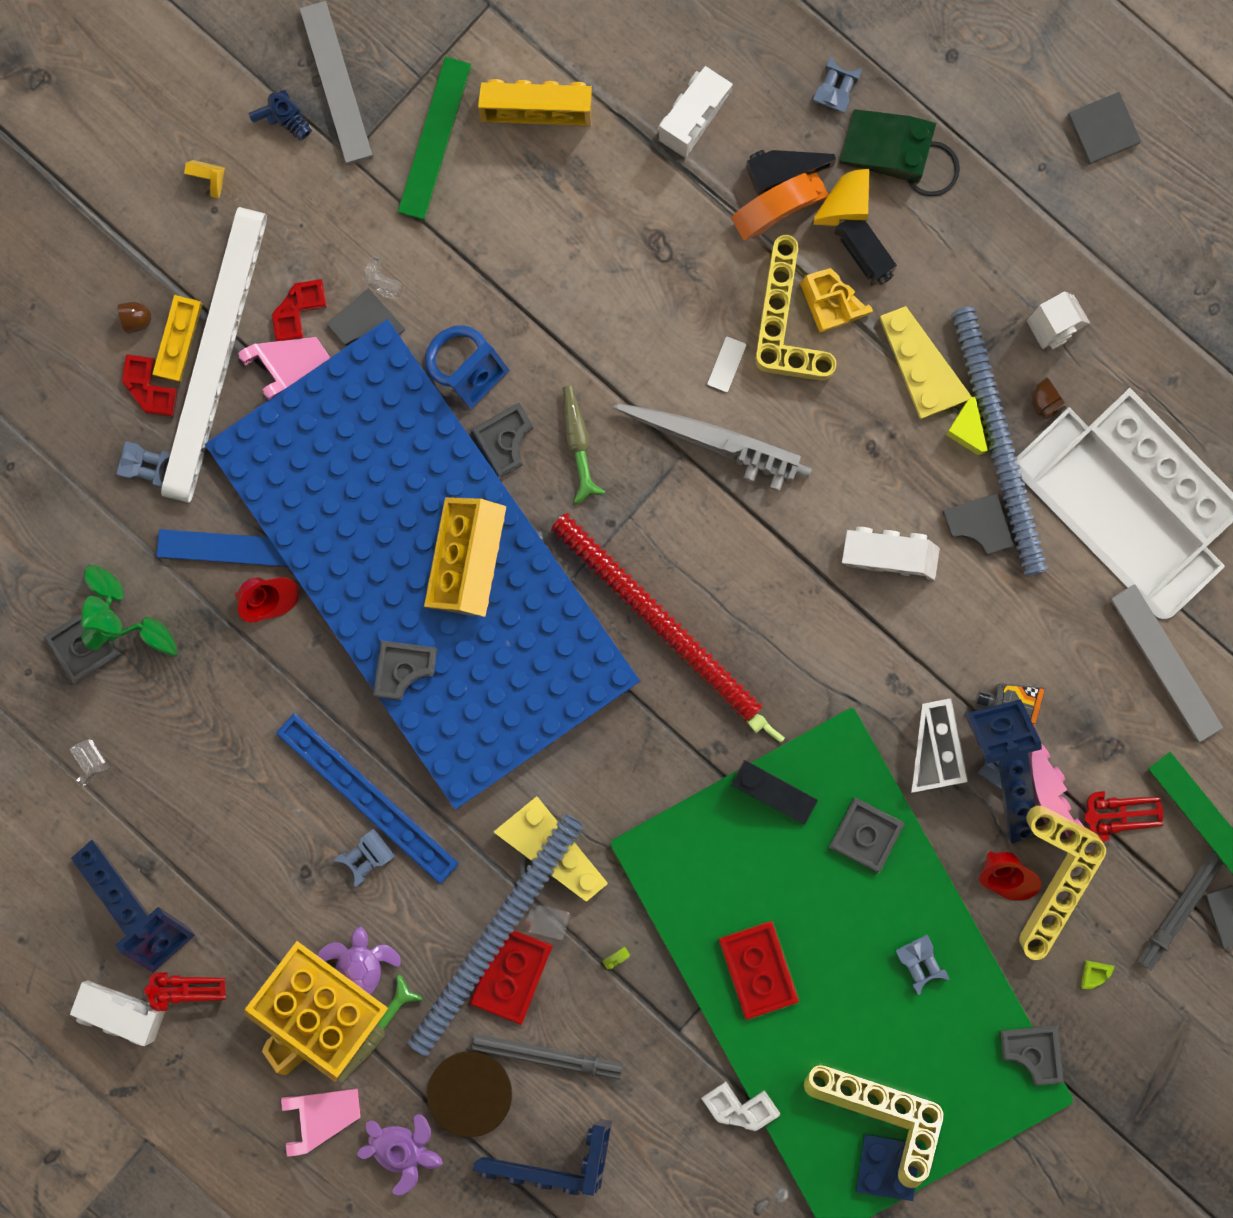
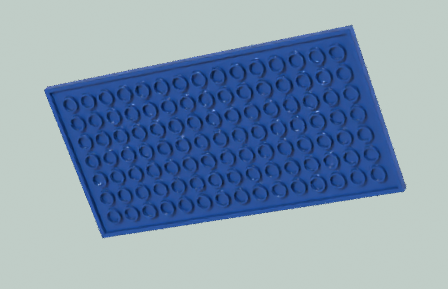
[205,319,641,810]

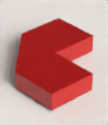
[272,279,327,342]
[122,354,178,417]

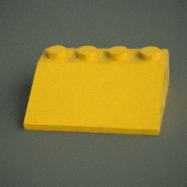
[244,941,388,1082]

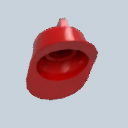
[234,577,300,623]
[979,851,1042,901]

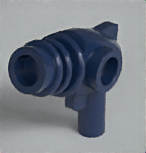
[248,90,312,141]

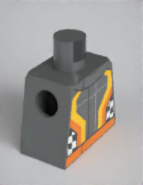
[975,683,1046,727]

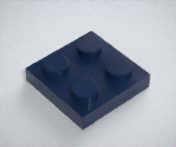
[856,1134,921,1201]

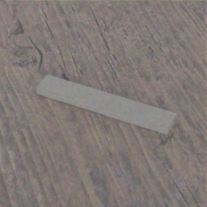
[300,1,373,165]
[1110,584,1223,742]

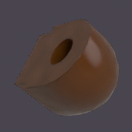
[118,302,151,334]
[1032,377,1066,419]

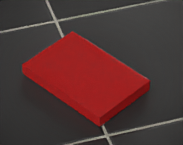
[718,920,799,1020]
[470,930,553,1025]

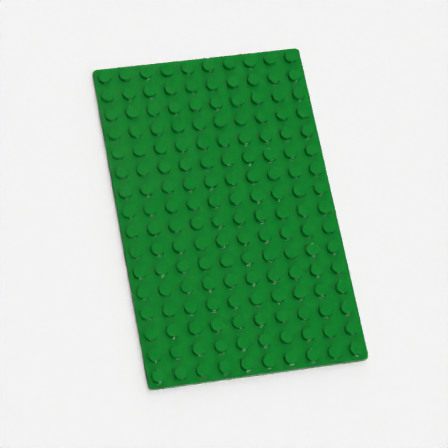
[611,708,1073,1218]

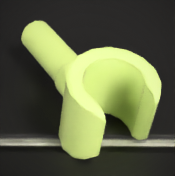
[747,714,785,743]

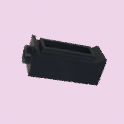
[834,220,897,286]

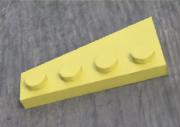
[879,306,972,420]
[494,796,608,901]

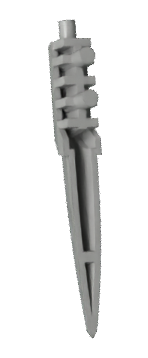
[612,404,812,492]

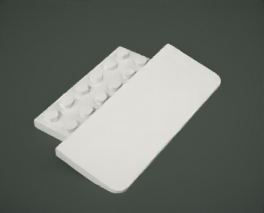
[1016,388,1233,619]

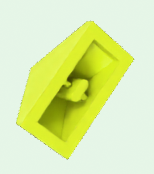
[945,397,988,455]

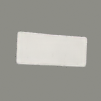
[708,337,746,392]

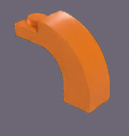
[731,172,829,241]

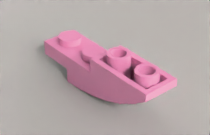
[1028,743,1084,838]

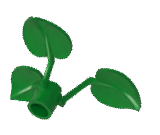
[81,564,177,657]

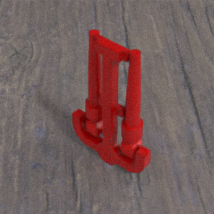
[1084,791,1164,841]
[144,972,226,1011]

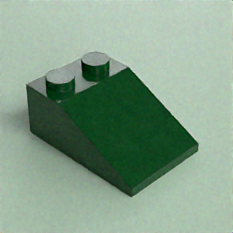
[839,109,937,184]

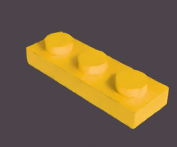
[153,295,203,383]

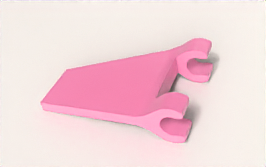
[238,337,330,400]
[281,1089,360,1156]

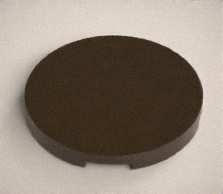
[427,1051,512,1137]

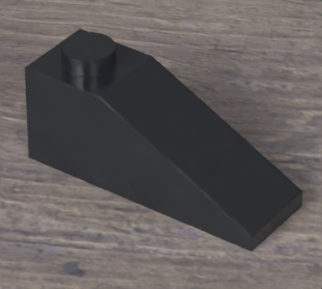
[746,150,836,196]
[730,760,818,825]

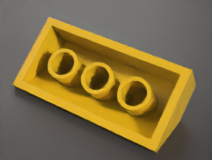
[478,79,592,126]
[424,497,506,617]

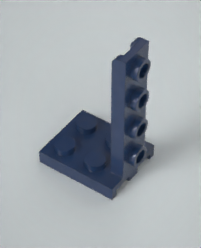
[966,699,1042,843]
[71,840,195,973]
[473,1119,612,1196]

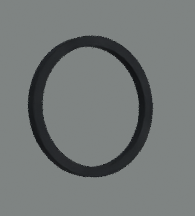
[907,141,960,196]

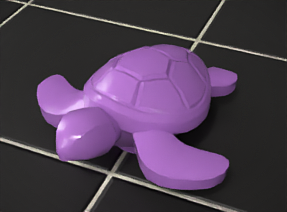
[318,926,401,995]
[357,1114,443,1195]

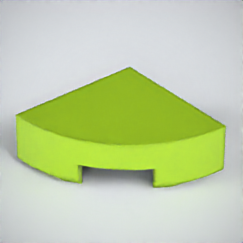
[601,945,630,970]
[1080,960,1115,989]

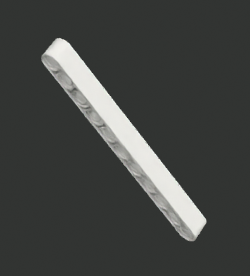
[161,207,267,503]

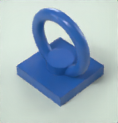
[425,325,510,409]

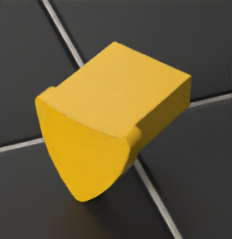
[184,160,225,199]

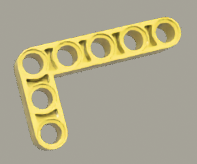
[755,235,836,381]
[1019,806,1106,960]
[804,1066,943,1188]

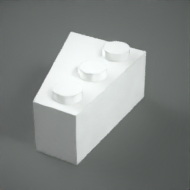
[657,66,733,158]
[1027,291,1090,350]
[842,527,940,581]
[911,698,968,793]
[70,980,166,1046]

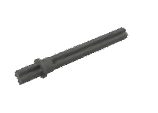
[1137,850,1223,971]
[472,1034,623,1080]

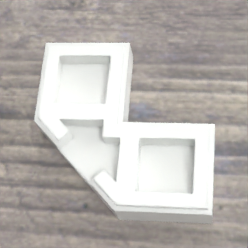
[701,1081,780,1131]

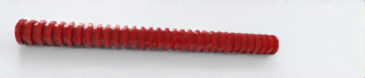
[551,513,763,722]

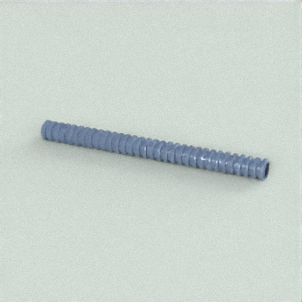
[951,307,1049,576]
[408,814,584,1056]

